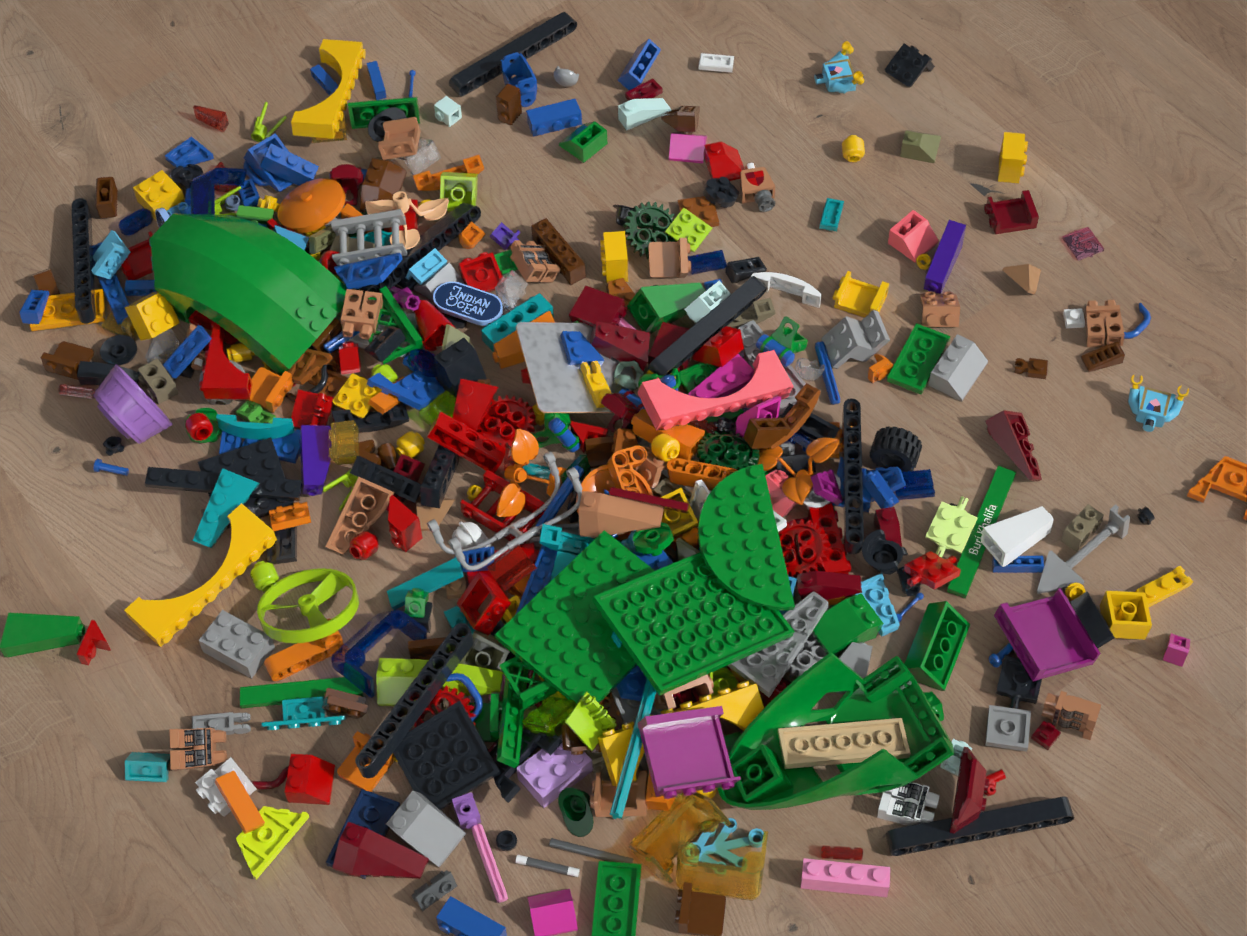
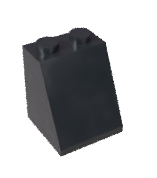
[434,338,487,402]

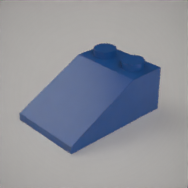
[244,133,294,193]

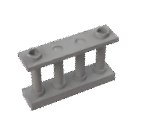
[331,209,407,266]

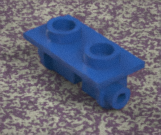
[862,470,900,509]

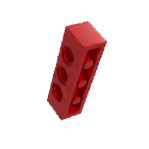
[427,412,507,473]
[808,504,851,574]

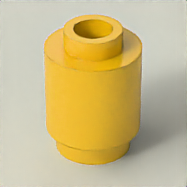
[227,343,255,363]

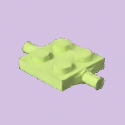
[925,496,978,558]

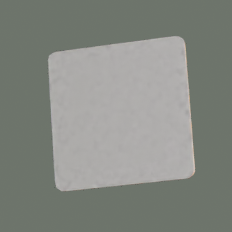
[516,322,639,413]

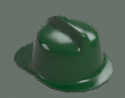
[558,787,594,837]

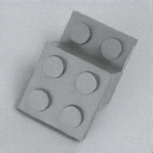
[821,310,890,369]

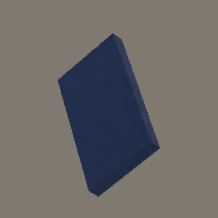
[325,789,401,879]

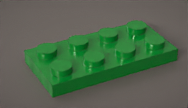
[887,323,950,395]
[678,362,744,432]
[592,861,642,936]

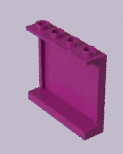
[994,588,1101,681]
[638,706,741,799]

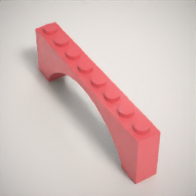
[638,350,794,430]

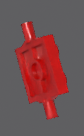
[904,551,961,590]

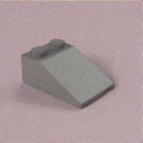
[386,791,467,867]

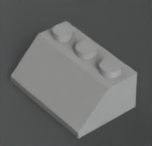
[929,334,988,402]

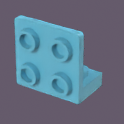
[91,230,130,280]

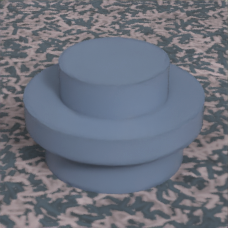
[225,195,243,212]

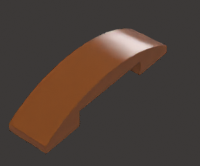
[769,383,821,449]

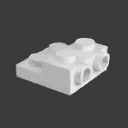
[195,757,256,817]

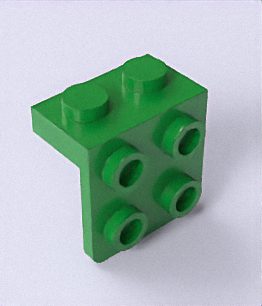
[467,694,503,742]

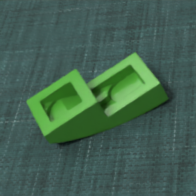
[236,400,276,424]

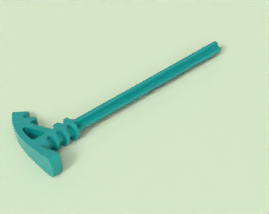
[609,632,656,819]

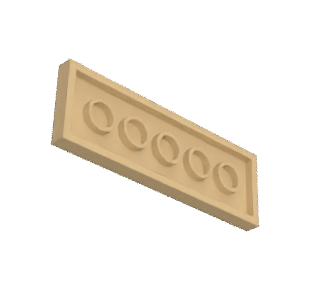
[778,718,911,769]

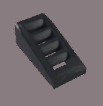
[725,257,767,283]

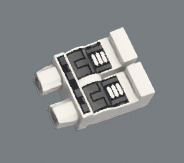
[877,783,940,826]

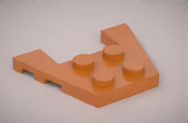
[1187,456,1247,520]

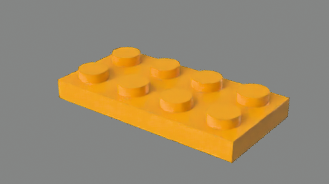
[30,289,105,331]

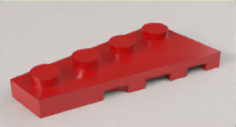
[452,379,498,457]

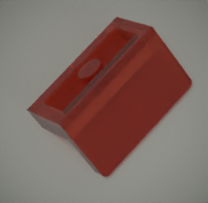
[487,545,537,592]

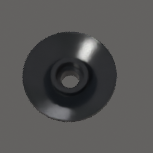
[100,335,137,366]

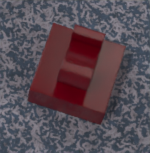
[1031,721,1061,750]

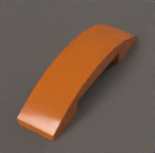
[413,155,484,191]

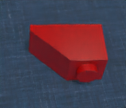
[339,341,361,375]

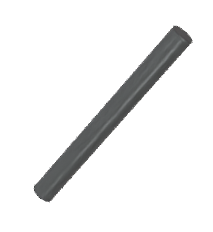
[549,838,634,863]

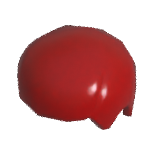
[319,250,340,275]

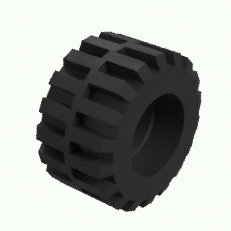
[869,426,922,474]

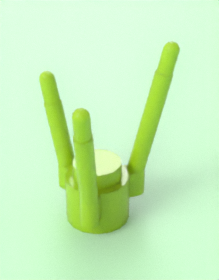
[251,102,287,142]
[205,186,241,216]
[323,468,358,511]

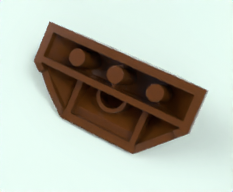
[661,106,700,135]
[360,157,407,212]

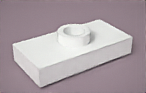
[699,53,734,73]

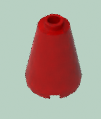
[413,300,455,351]

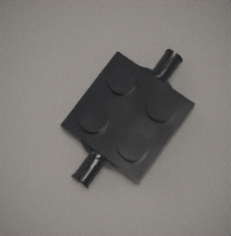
[996,655,1042,709]

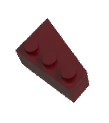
[590,321,650,371]

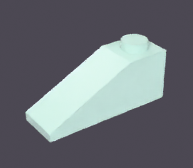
[618,98,671,130]
[684,280,731,323]

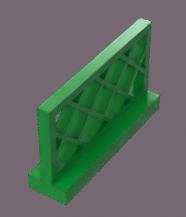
[367,286,423,365]
[499,656,558,710]

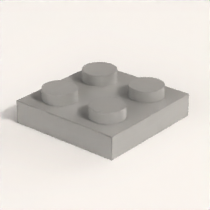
[985,705,1031,752]

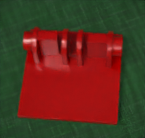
[291,389,334,428]

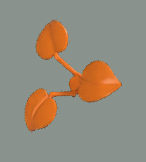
[497,429,566,517]
[757,438,839,505]

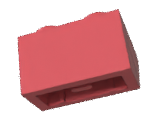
[888,210,939,263]
[765,469,797,517]

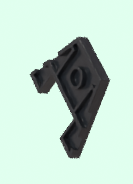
[488,729,562,803]

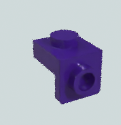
[489,222,521,251]

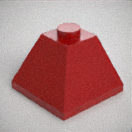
[704,142,745,181]

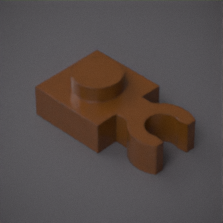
[1014,358,1048,380]

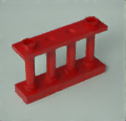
[460,470,547,546]

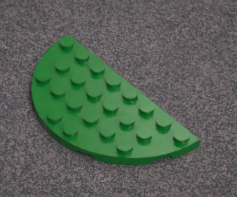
[698,464,795,611]

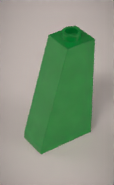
[0,613,85,658]

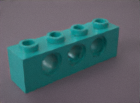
[481,293,554,352]

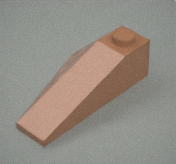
[325,477,394,555]
[579,491,664,538]

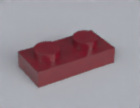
[625,78,663,101]

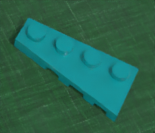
[193,468,260,548]

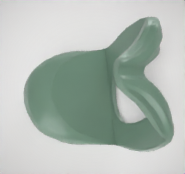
[614,361,644,391]

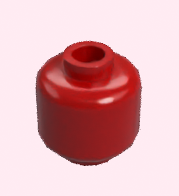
[185,413,213,441]
[349,531,379,560]

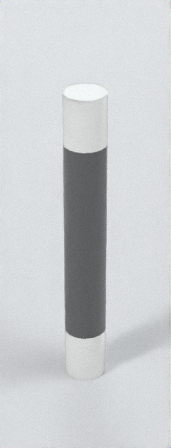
[516,855,580,877]

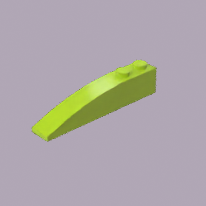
[376,658,503,706]

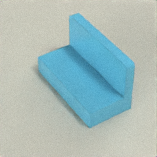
[406,248,447,285]

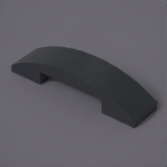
[331,404,409,432]
[350,456,422,503]

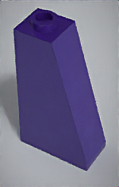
[924,220,966,294]
[300,425,339,496]

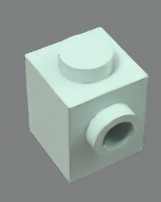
[434,96,462,127]

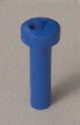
[93,459,129,476]
[988,642,1014,668]

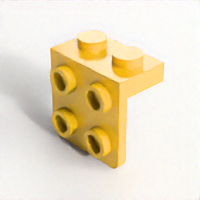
[333,373,382,419]

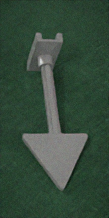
[1037,505,1130,594]

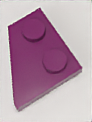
[811,469,843,505]

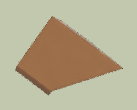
[1002,264,1041,295]
[415,496,455,531]

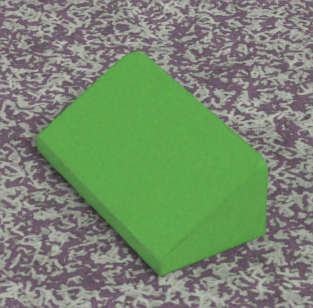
[236,205,274,226]

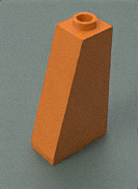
[492,311,555,369]
[631,408,705,460]

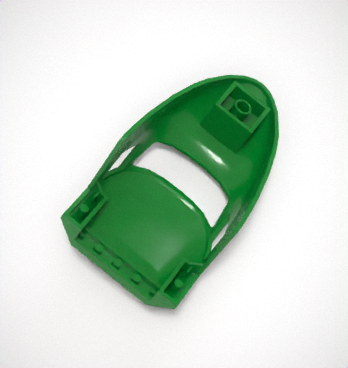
[718,653,954,810]

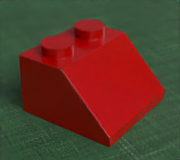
[692,326,744,367]
[388,495,423,553]
[285,754,336,805]

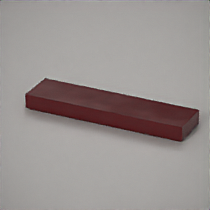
[609,487,689,514]

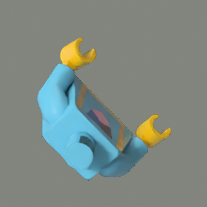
[814,41,864,94]
[1128,375,1189,432]

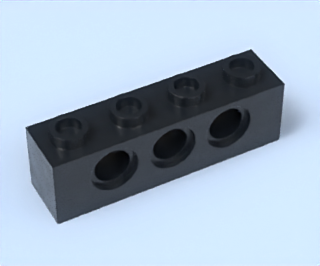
[421,444,459,508]

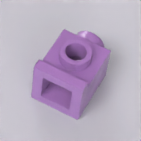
[452,792,481,829]

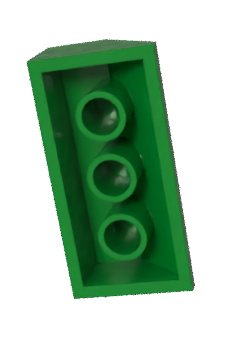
[348,97,420,129]
[904,601,970,691]

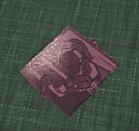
[1062,227,1104,261]

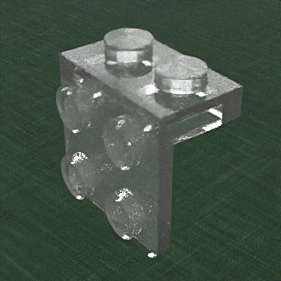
[397,137,441,175]

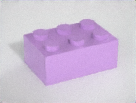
[516,734,593,808]

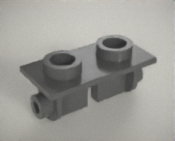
[411,870,457,911]

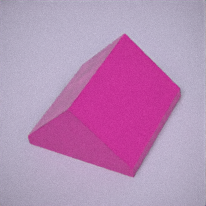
[669,132,707,163]
[527,889,578,936]

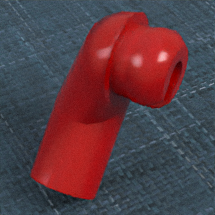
[984,769,1006,796]

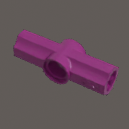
[389,286,421,311]

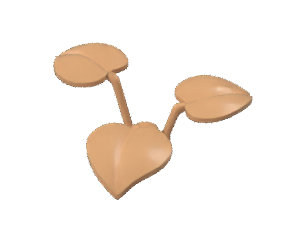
[365,191,449,250]

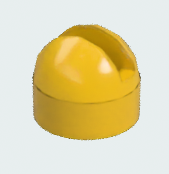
[916,254,931,270]
[467,485,482,501]

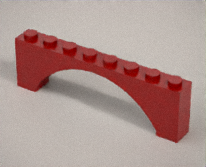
[200,321,252,400]

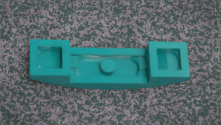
[216,414,295,440]
[539,524,620,556]

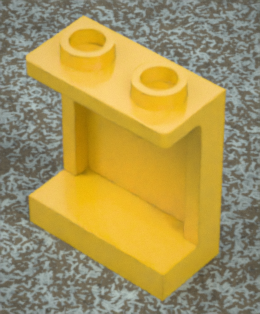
[833,271,889,318]

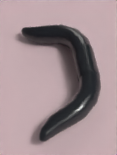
[285,364,328,403]

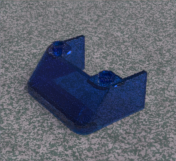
[190,167,247,214]
[331,610,427,698]

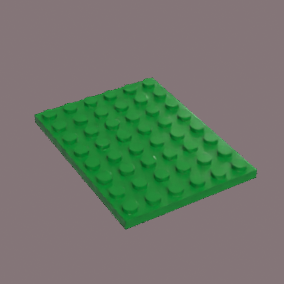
[495,530,655,706]
[592,552,795,696]

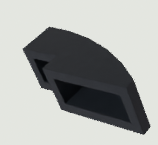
[77,361,140,386]
[781,403,840,440]
[1071,591,1115,649]

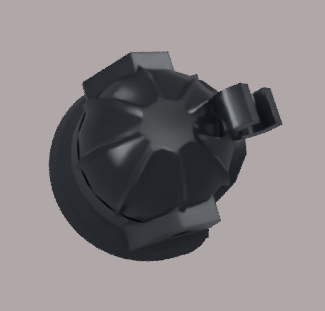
[862,529,908,575]

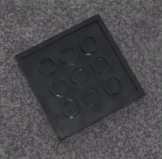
[198,437,294,529]
[393,701,501,810]

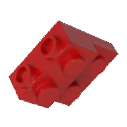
[458,252,506,292]

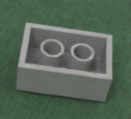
[198,610,275,679]

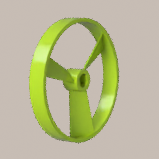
[257,568,359,643]

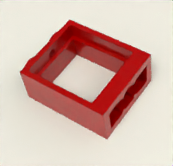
[457,572,511,635]

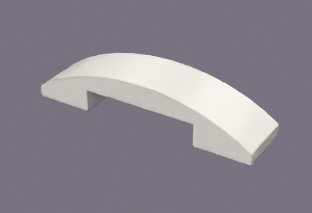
[751,272,821,308]

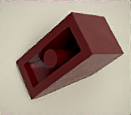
[874,507,902,547]

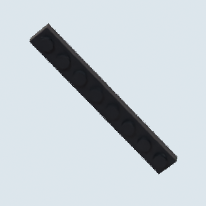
[145,467,302,501]

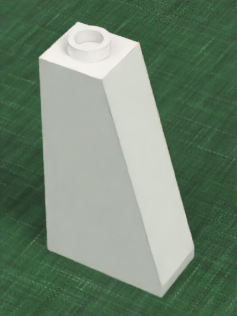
[981,506,1054,567]

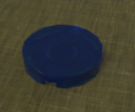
[407,349,437,377]

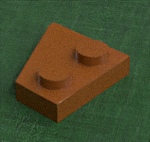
[288,349,333,385]

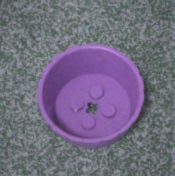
[93,364,173,444]

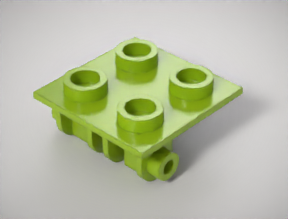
[665,208,713,252]
[565,692,617,751]

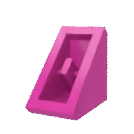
[1163,633,1190,667]

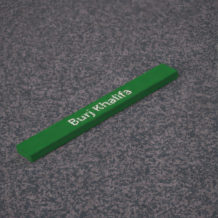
[947,466,1016,599]

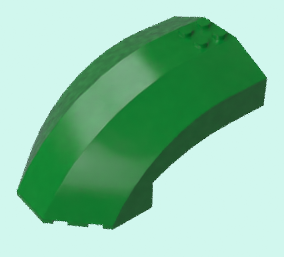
[149,214,352,376]

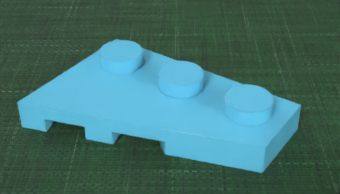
[851,573,900,637]

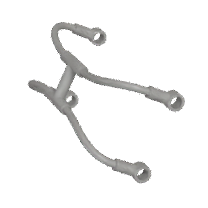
[427,451,583,571]

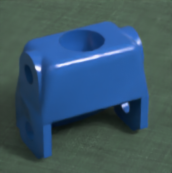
[501,52,537,107]

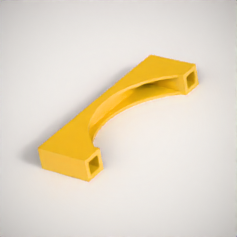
[291,39,366,139]
[124,503,277,647]
[597,681,764,787]

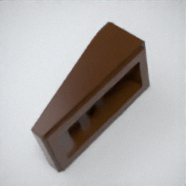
[1081,341,1125,372]

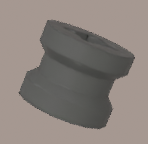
[754,190,775,212]

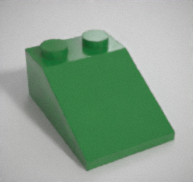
[812,593,884,654]

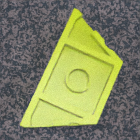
[236,806,309,880]

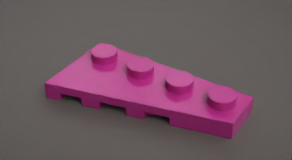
[688,354,754,398]

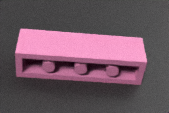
[801,858,890,897]

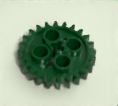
[623,201,677,259]
[696,431,760,470]

